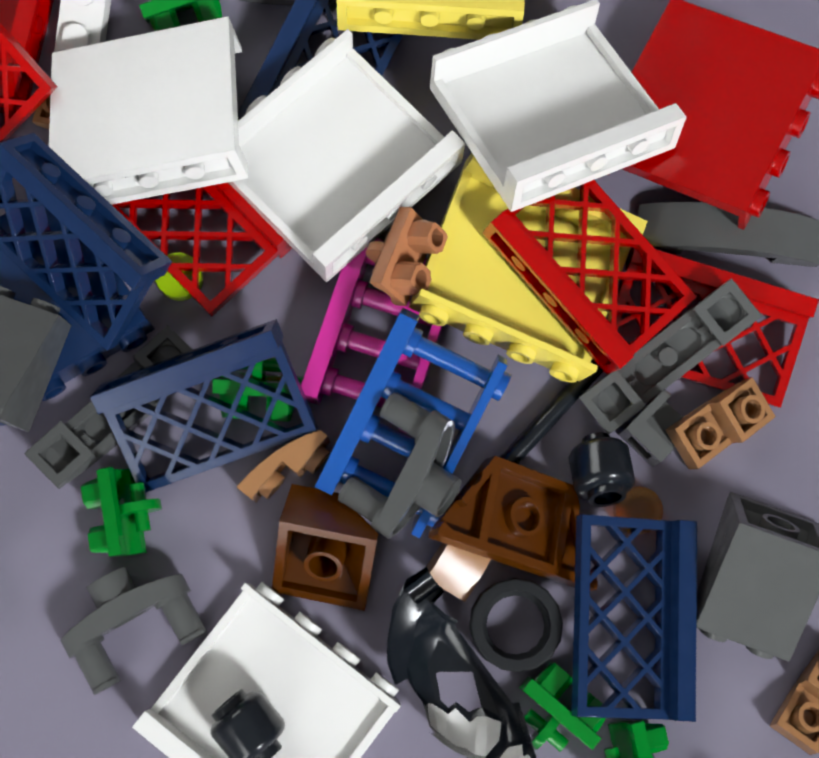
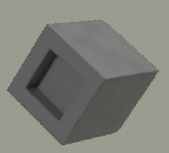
[618,389,683,467]

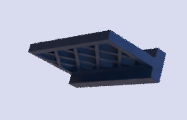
[238,0,403,120]
[0,132,172,351]
[90,319,318,493]
[572,514,697,722]

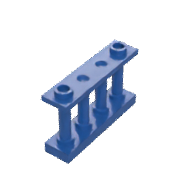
[315,308,511,538]

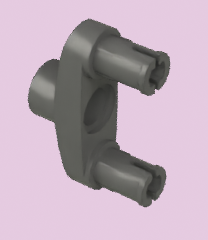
[338,392,462,539]
[60,567,207,695]

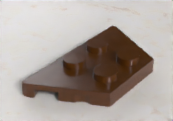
[428,456,598,591]

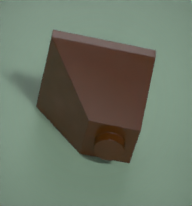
[272,484,378,611]

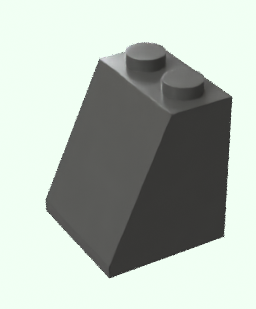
[0,286,72,432]
[696,492,819,662]

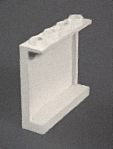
[430,0,686,212]
[49,16,249,205]
[228,29,466,283]
[132,582,401,758]

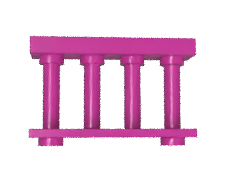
[301,238,443,434]

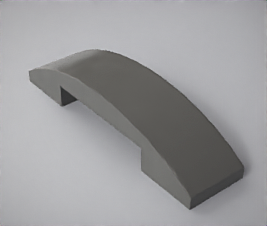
[637,202,819,267]
[579,278,762,435]
[24,325,192,489]

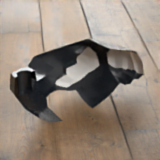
[387,567,536,758]

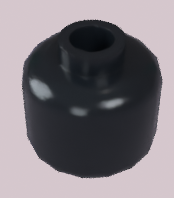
[569,432,635,507]
[210,689,285,758]

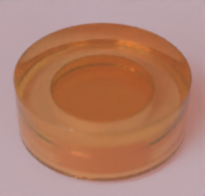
[613,486,663,535]

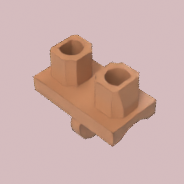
[366,207,448,306]

